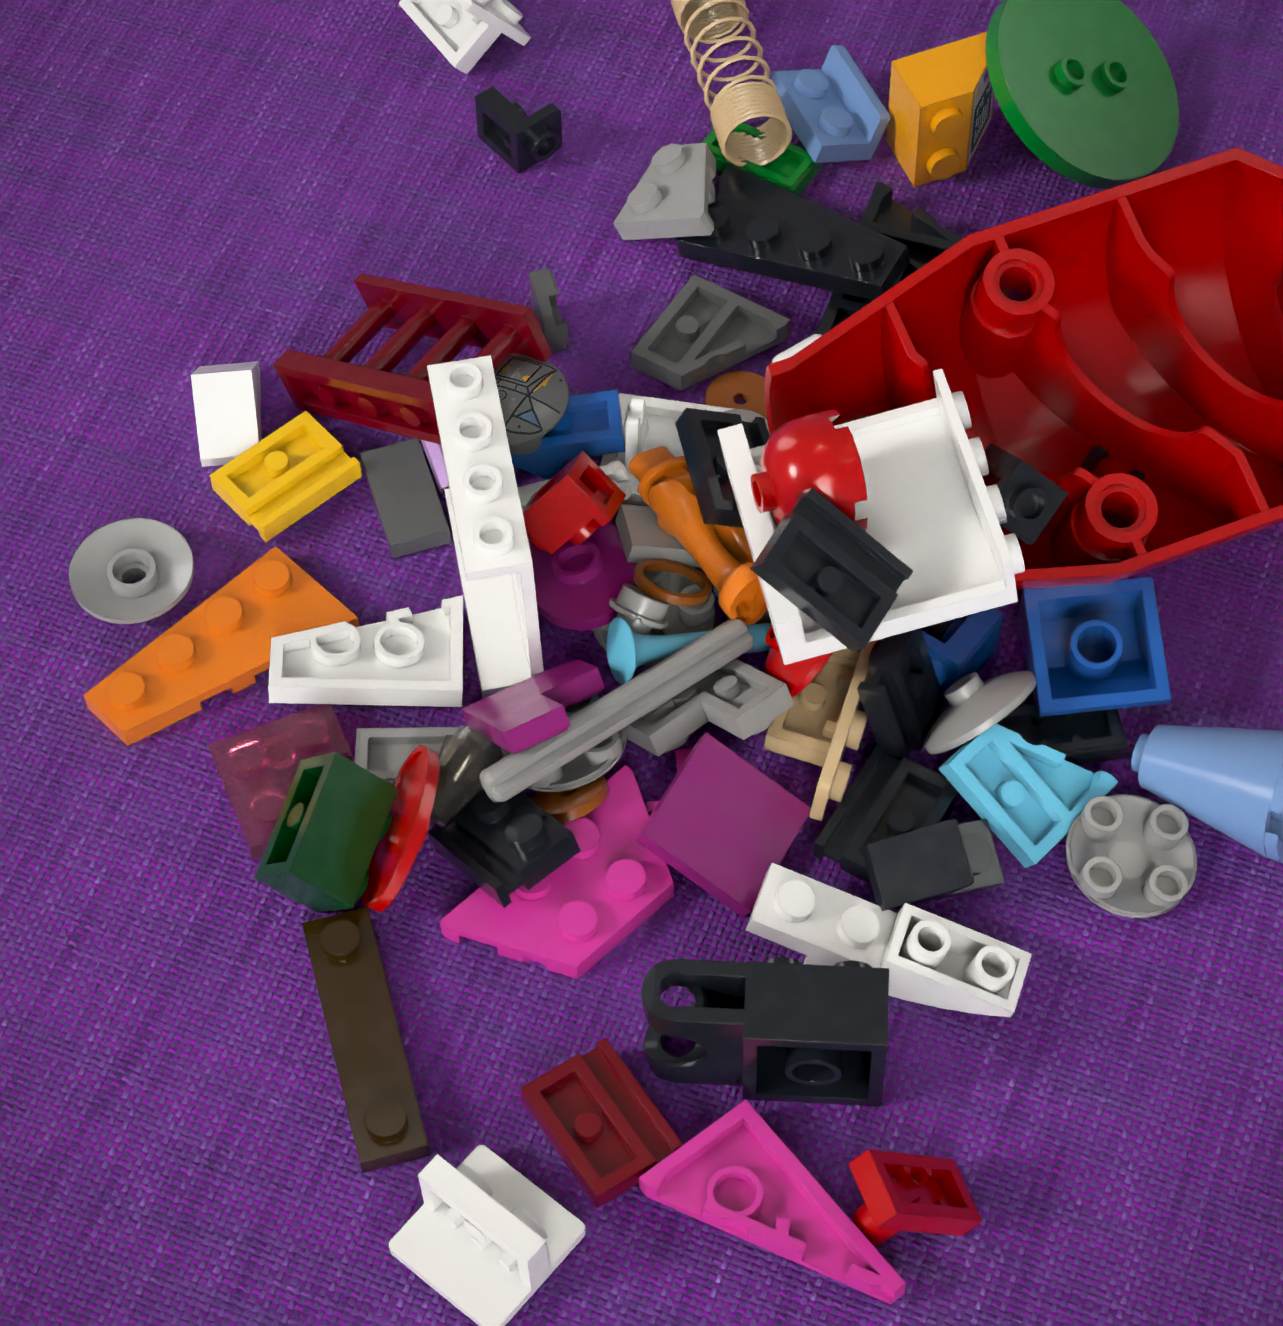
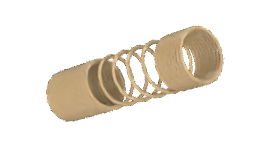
[670,0,792,167]

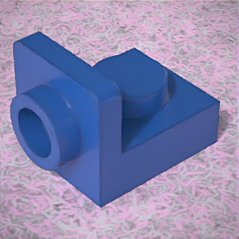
[922,608,1003,693]

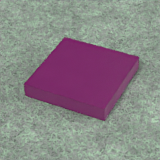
[635,732,811,917]

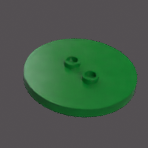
[986,0,1179,189]

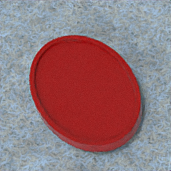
[361,745,440,912]

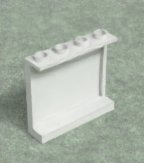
[717,368,1025,665]

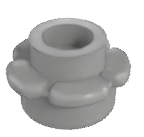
[609,583,670,635]

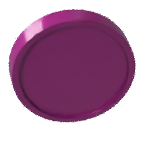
[529,523,637,631]

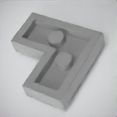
[626,659,795,757]

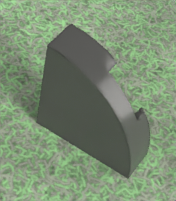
[529,268,569,353]

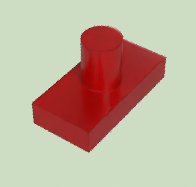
[848,1149,982,1247]

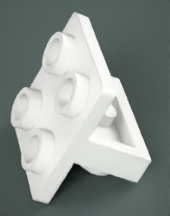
[398,0,531,74]
[389,1145,586,1326]

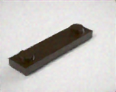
[302,907,430,1173]

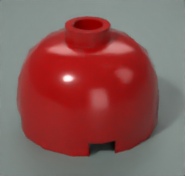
[751,409,868,531]

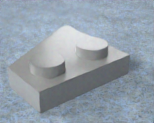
[613,143,716,240]

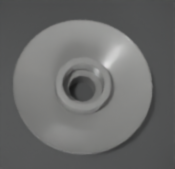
[69,518,194,624]
[923,671,1037,754]

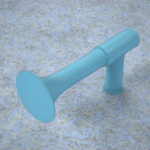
[606,586,772,684]

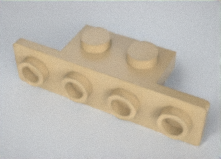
[763,639,882,821]

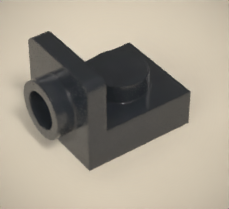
[475,86,562,173]
[985,443,1069,545]

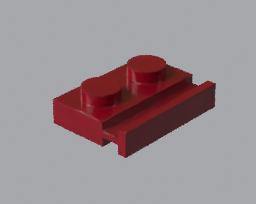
[521,1038,683,1208]

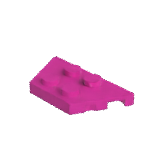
[439,765,674,979]

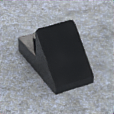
[861,819,1005,911]

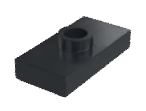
[996,703,1128,765]

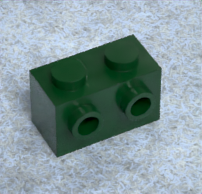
[254,752,398,913]

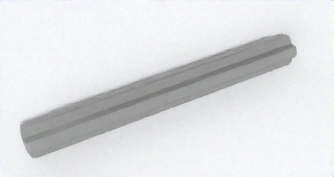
[479,619,754,802]

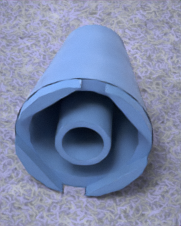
[1131,724,1283,863]

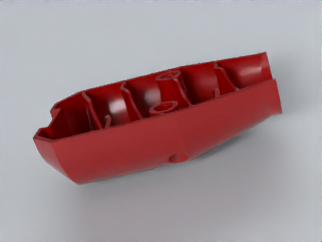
[764,147,1283,589]

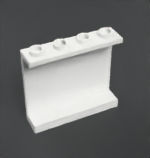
[427,355,544,699]

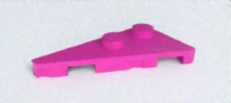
[639,1099,906,1305]

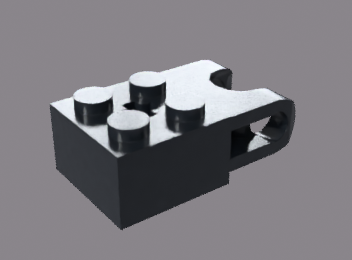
[641,957,889,1107]

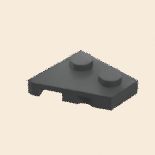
[631,274,790,391]

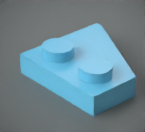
[939,724,1118,868]

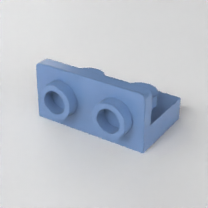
[771,45,890,163]

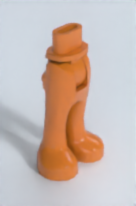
[628,446,767,626]

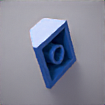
[1018,577,1171,717]

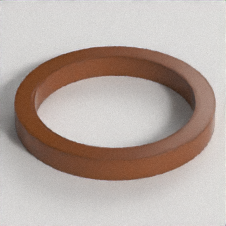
[633,559,712,606]

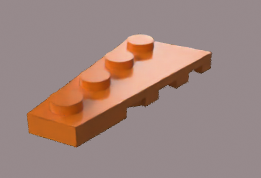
[83,546,359,746]

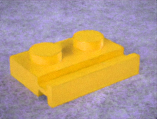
[209,411,362,542]

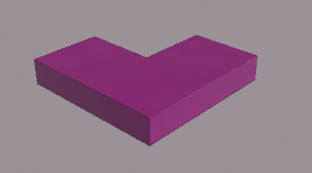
[461,657,605,754]

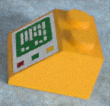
[886,32,995,187]

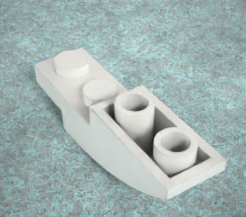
[745,863,1032,1017]

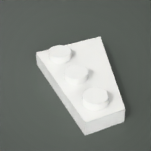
[268,595,463,707]

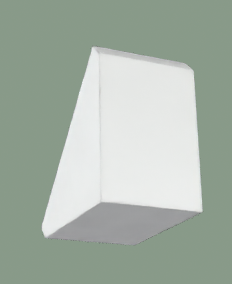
[191,361,262,467]

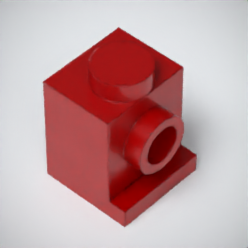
[522,451,626,555]

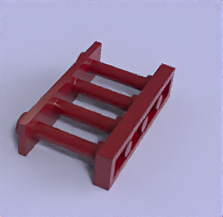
[273,273,553,445]

